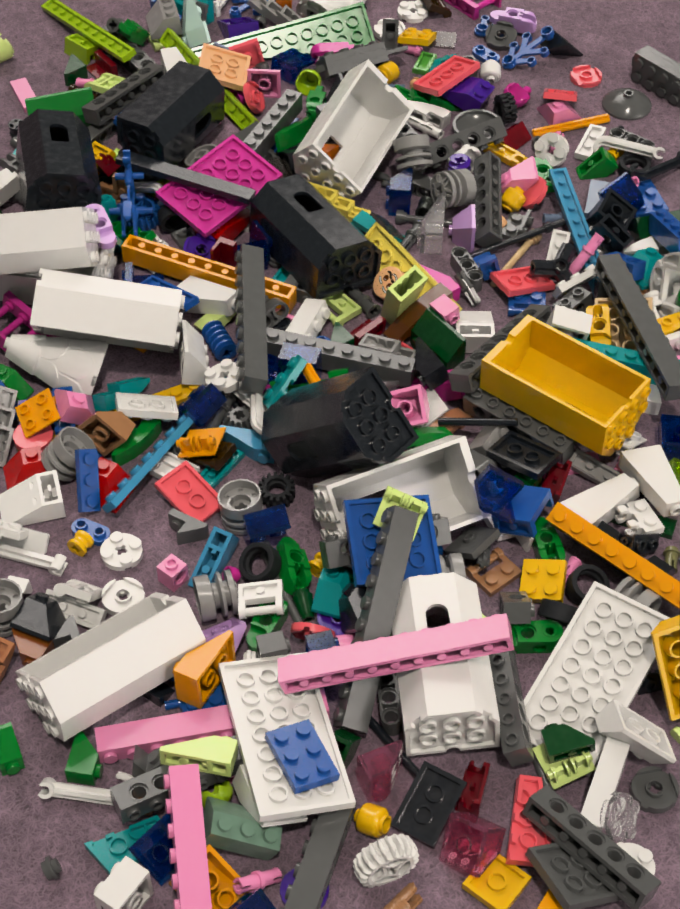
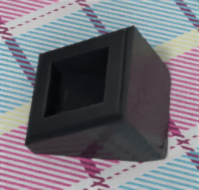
[143,683,175,708]

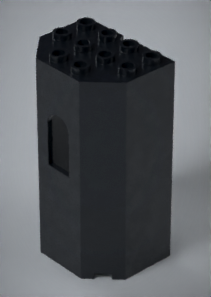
[117,61,225,182]
[16,109,102,212]
[249,174,382,299]
[261,366,419,478]

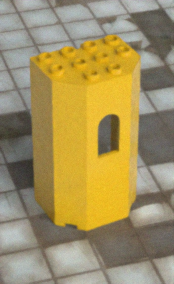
[479,314,651,456]

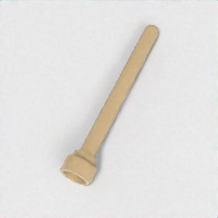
[490,229,542,287]

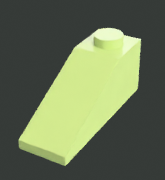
[159,735,238,777]

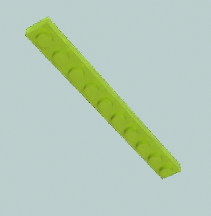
[41,0,137,63]
[159,27,259,130]

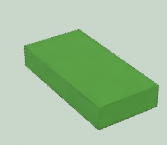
[412,51,437,75]

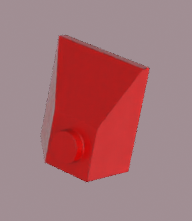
[3,445,46,490]
[98,457,137,514]

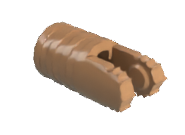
[383,882,423,909]

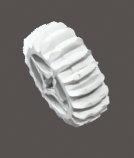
[353,834,419,888]

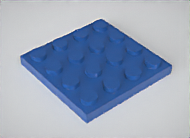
[342,495,442,588]

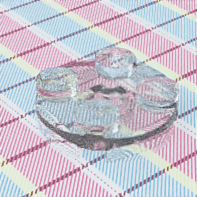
[600,792,640,842]

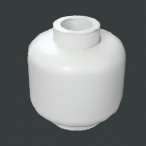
[480,59,501,85]

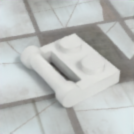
[53,579,103,604]
[238,579,284,620]

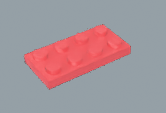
[413,55,480,97]

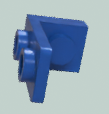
[473,251,500,281]

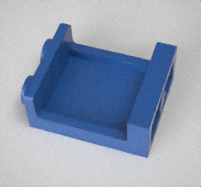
[491,484,554,538]

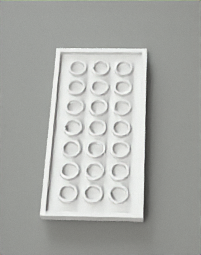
[524,581,670,777]
[218,652,356,822]

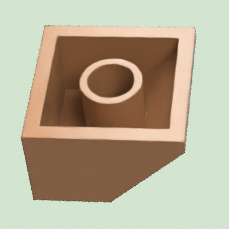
[76,411,136,457]

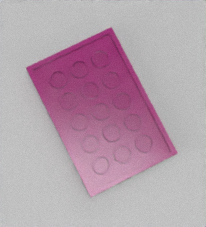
[155,134,283,238]

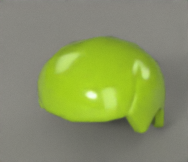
[295,69,321,96]
[201,780,233,809]

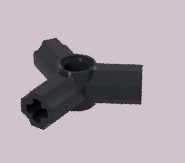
[529,242,576,283]

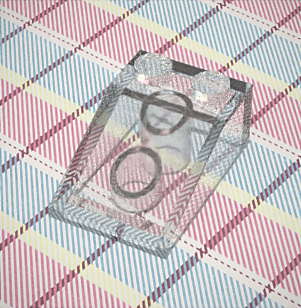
[417,192,446,256]

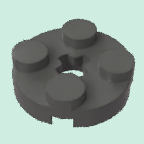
[485,21,517,50]
[630,766,679,813]

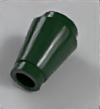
[292,588,315,622]

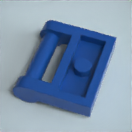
[508,292,546,317]

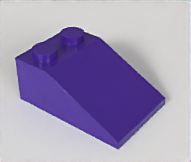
[217,16,259,39]
[442,76,495,111]

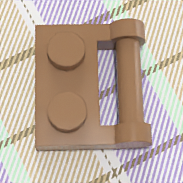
[465,547,522,597]

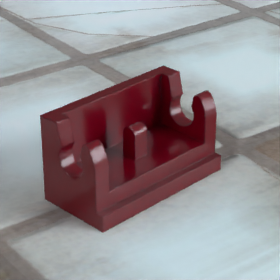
[95,153,121,177]
[542,460,572,505]
[455,760,490,816]

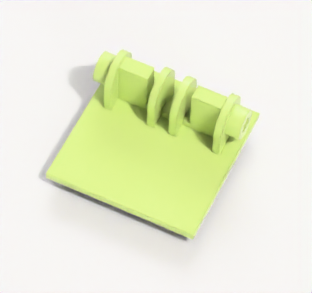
[372,486,428,542]
[532,743,596,790]

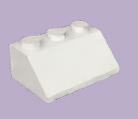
[179,320,210,385]
[594,699,677,764]

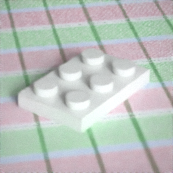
[115,392,179,422]

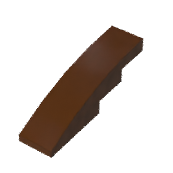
[383,282,453,342]

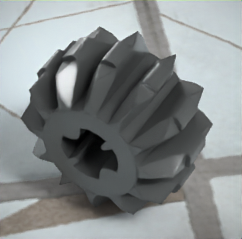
[223,405,254,430]

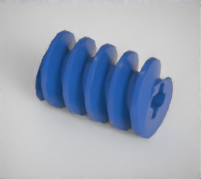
[201,320,237,361]

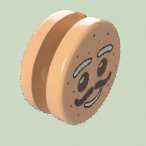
[373,266,404,301]

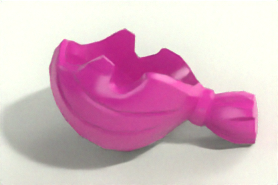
[503,82,532,108]

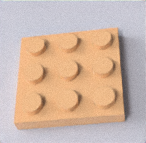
[198,43,251,92]

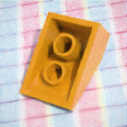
[173,630,236,709]
[168,844,261,909]

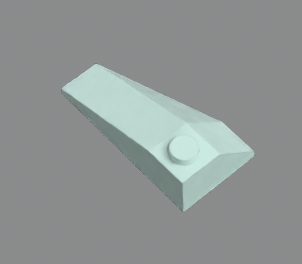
[181,0,211,49]

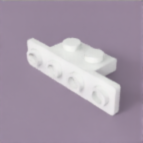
[0,519,50,555]

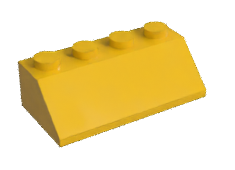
[651,615,680,721]

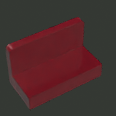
[87,49,118,79]
[502,121,532,150]
[210,236,237,267]
[350,316,386,346]

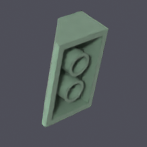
[204,796,282,861]

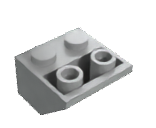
[469,426,511,476]

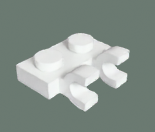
[614,498,665,536]

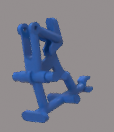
[109,150,153,238]

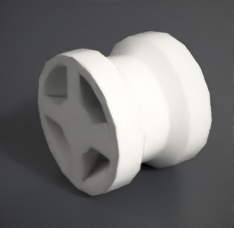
[643,290,663,307]

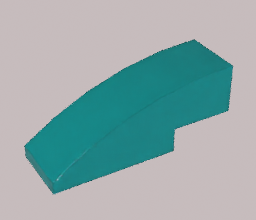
[92,377,150,411]

